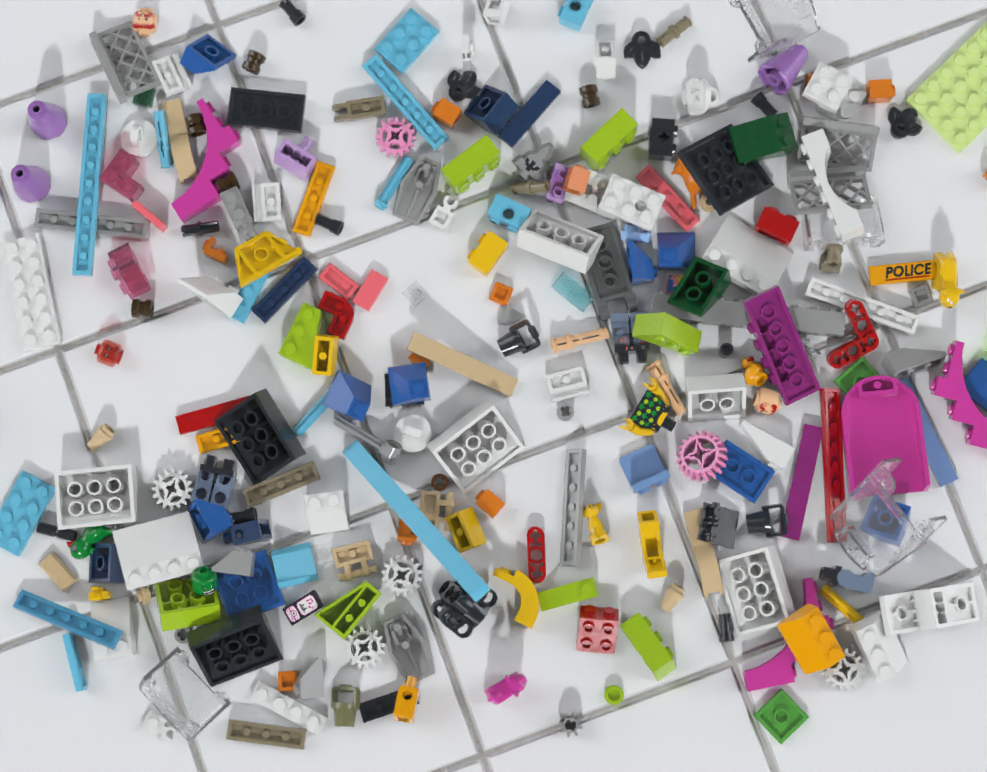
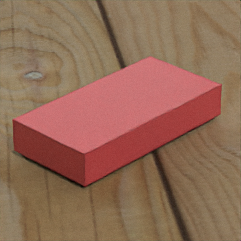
[131,200,167,233]
[318,263,360,301]
[352,269,388,312]

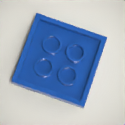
[216,550,286,617]

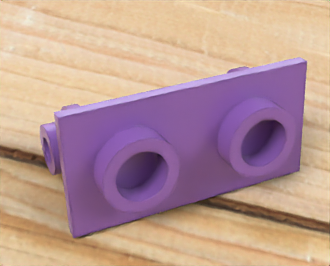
[545,162,570,204]

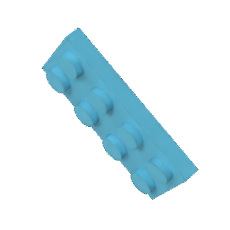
[0,470,55,557]

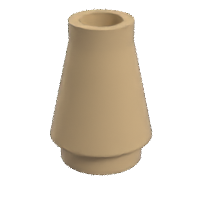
[87,423,115,451]
[660,582,685,613]

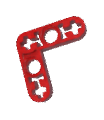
[826,299,879,369]

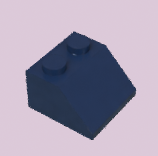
[463,84,519,135]
[89,543,125,583]

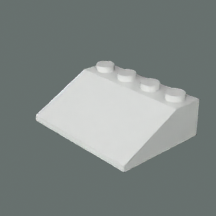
[702,215,794,296]
[426,399,525,494]
[54,464,138,530]
[112,511,203,591]
[717,544,795,636]

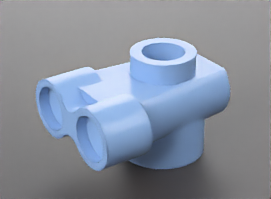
[621,223,652,244]

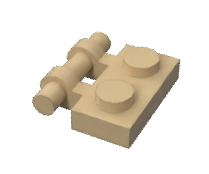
[420,491,455,531]
[331,540,377,581]

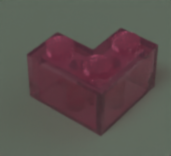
[99,148,145,203]
[107,243,151,300]

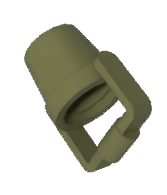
[331,684,360,727]

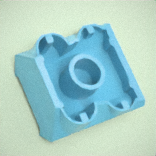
[271,542,319,589]

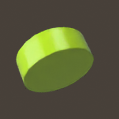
[604,685,624,705]

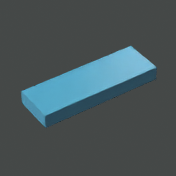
[62,633,88,692]

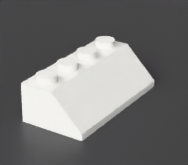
[516,209,604,274]

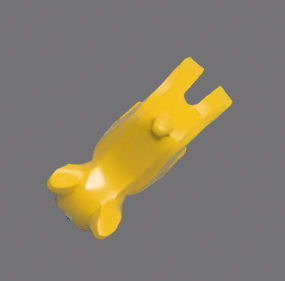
[931,252,965,309]

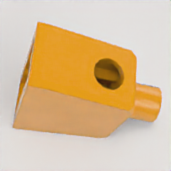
[393,676,419,724]

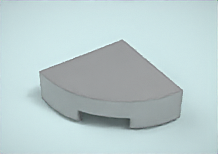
[497,305,523,324]

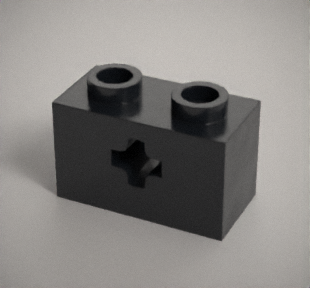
[648,118,678,161]

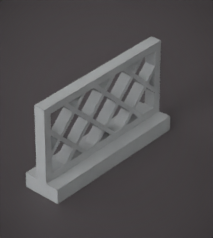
[89,21,161,104]
[796,116,880,172]
[787,164,872,215]

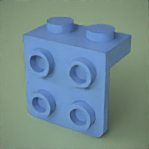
[619,444,671,495]

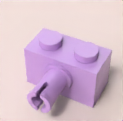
[273,136,317,182]

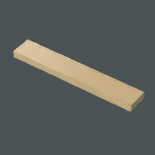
[406,332,519,397]

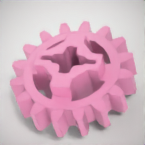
[375,117,416,159]

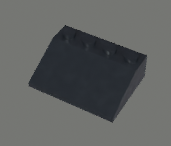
[214,388,306,485]
[187,604,283,687]

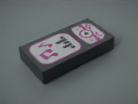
[282,590,324,626]

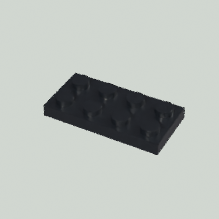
[226,87,306,133]

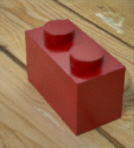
[754,206,800,246]

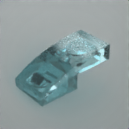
[551,272,594,313]

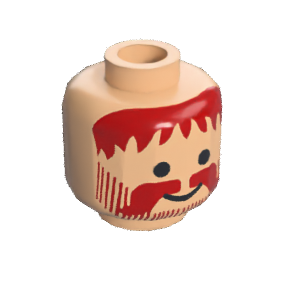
[133,8,158,37]
[752,388,782,415]

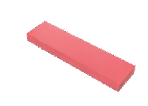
[635,164,700,232]

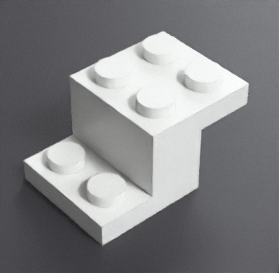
[802,61,867,122]

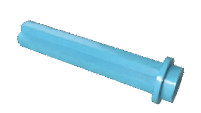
[374,155,414,211]
[293,387,330,436]

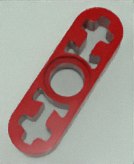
[527,527,546,583]

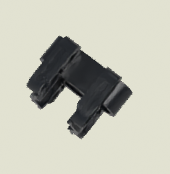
[431,580,498,638]

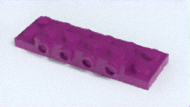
[742,285,820,406]

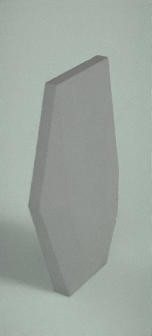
[393,155,442,226]
[383,612,435,682]

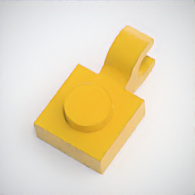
[88,586,112,601]

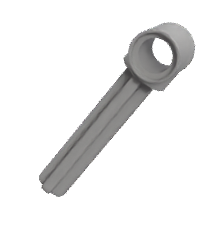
[333,414,402,465]

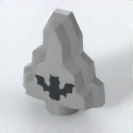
[512,142,554,182]

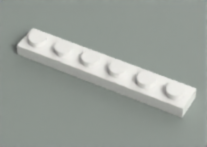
[804,277,920,335]

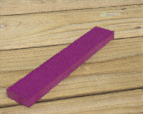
[780,424,822,541]

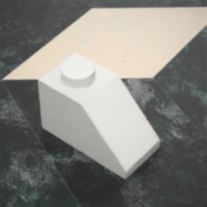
[595,40,616,80]

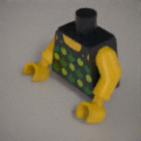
[619,376,677,436]

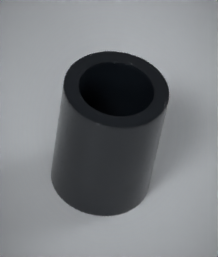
[718,343,733,358]

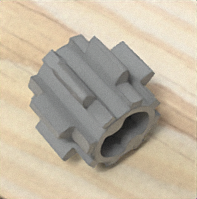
[558,712,583,737]

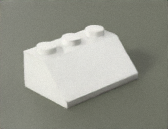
[685,373,746,422]
[849,610,908,683]

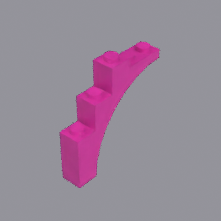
[171,98,241,223]
[929,341,987,449]
[742,577,835,691]

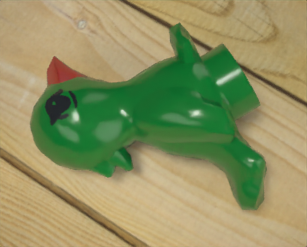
[66,525,114,560]

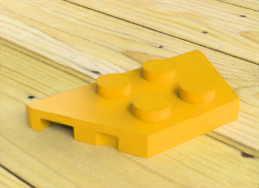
[234,231,302,288]

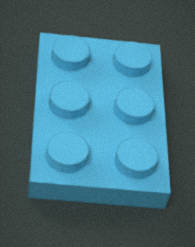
[374,8,440,75]

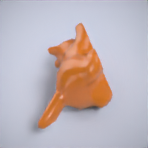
[671,158,702,211]

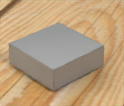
[908,283,934,308]

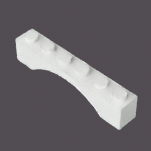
[800,128,865,242]

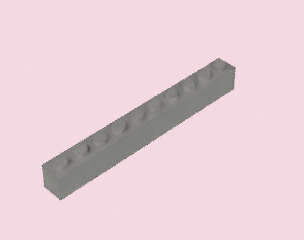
[651,291,846,338]

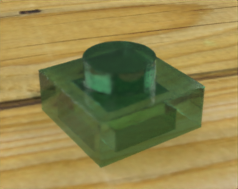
[132,85,156,108]

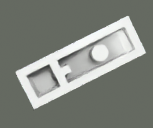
[740,421,795,471]

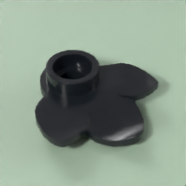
[624,31,661,69]
[447,70,482,102]
[887,106,923,139]

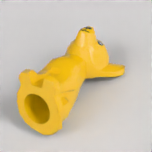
[583,502,610,545]

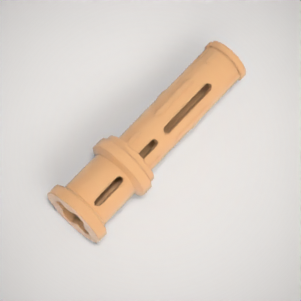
[550,327,609,354]
[645,359,687,416]

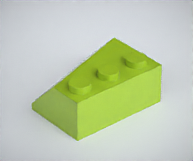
[154,577,221,632]

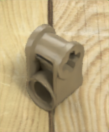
[819,244,843,273]

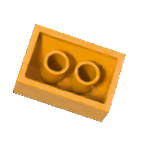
[777,603,846,675]

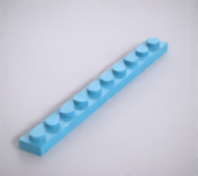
[72,93,108,277]

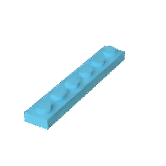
[362,54,449,151]

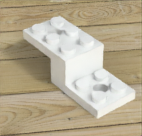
[564,164,666,232]
[879,582,979,636]

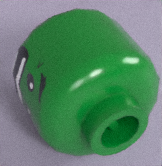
[191,566,218,596]

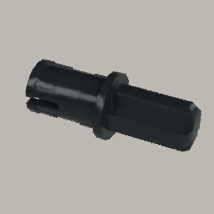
[181,221,220,237]

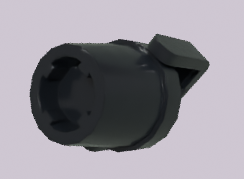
[497,319,541,357]
[746,504,789,537]

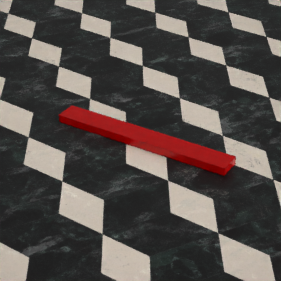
[820,388,847,543]

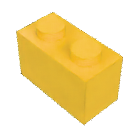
[467,230,508,277]
[312,334,339,376]
[445,507,487,553]

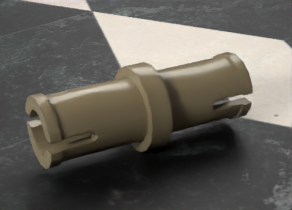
[656,16,692,48]
[512,180,551,195]

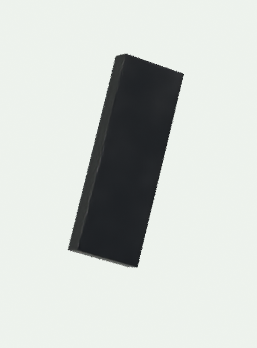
[359,691,420,723]

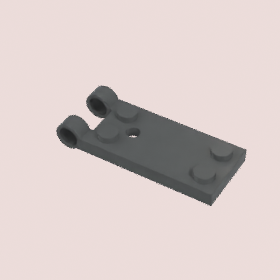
[587,222,638,321]

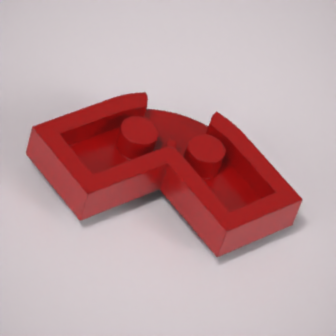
[318,290,354,341]

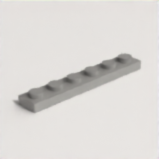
[34,208,150,240]
[560,449,587,566]

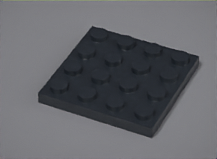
[677,123,774,216]

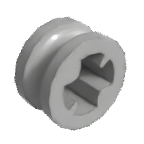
[557,403,574,421]
[174,627,191,644]

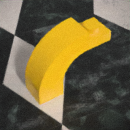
[637,509,667,579]
[493,566,539,629]

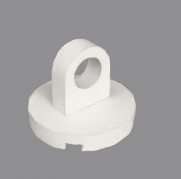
[682,77,719,116]
[121,119,158,157]
[394,415,432,453]

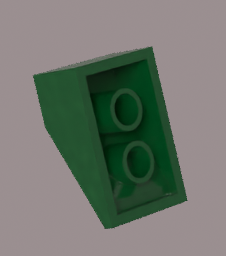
[728,112,798,164]
[667,256,731,318]

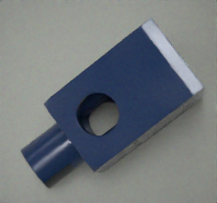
[223,519,273,546]

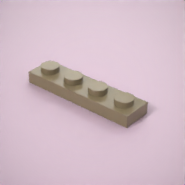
[242,461,321,508]
[226,719,307,750]

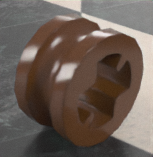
[431,473,448,491]

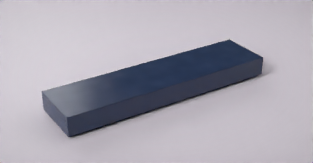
[498,80,561,149]
[251,256,318,324]

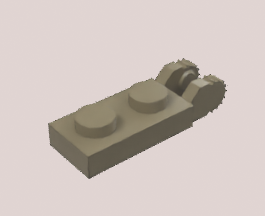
[332,95,386,123]

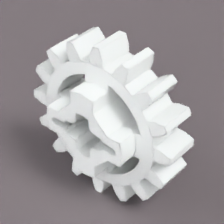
[151,468,193,511]
[381,555,423,597]
[343,626,386,669]
[822,648,865,691]

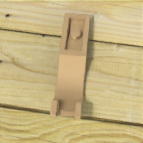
[162,98,198,184]
[683,508,724,598]

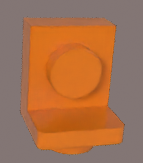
[202,236,229,265]
[397,518,418,546]

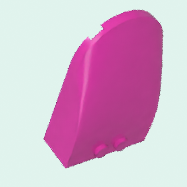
[841,375,931,499]

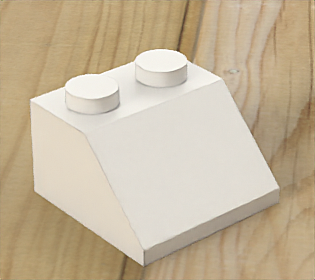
[304,490,350,535]

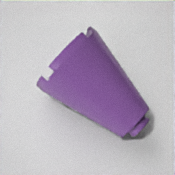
[758,44,808,95]
[28,100,67,140]
[11,165,51,203]

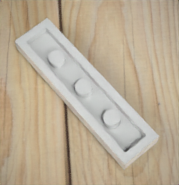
[249,680,328,735]

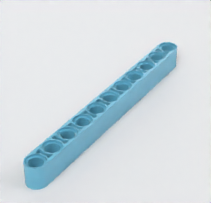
[342,440,491,602]

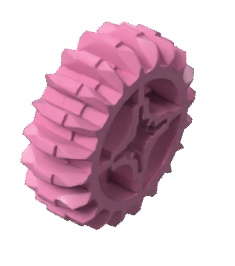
[676,430,728,483]

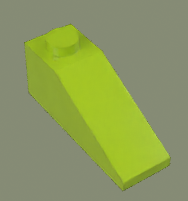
[537,577,598,611]

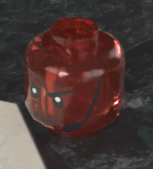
[94,339,124,367]

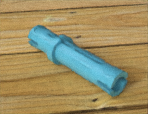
[153,110,173,169]

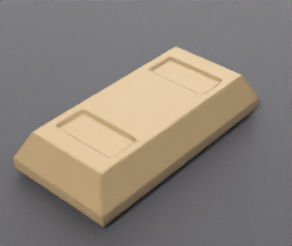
[38,551,78,593]

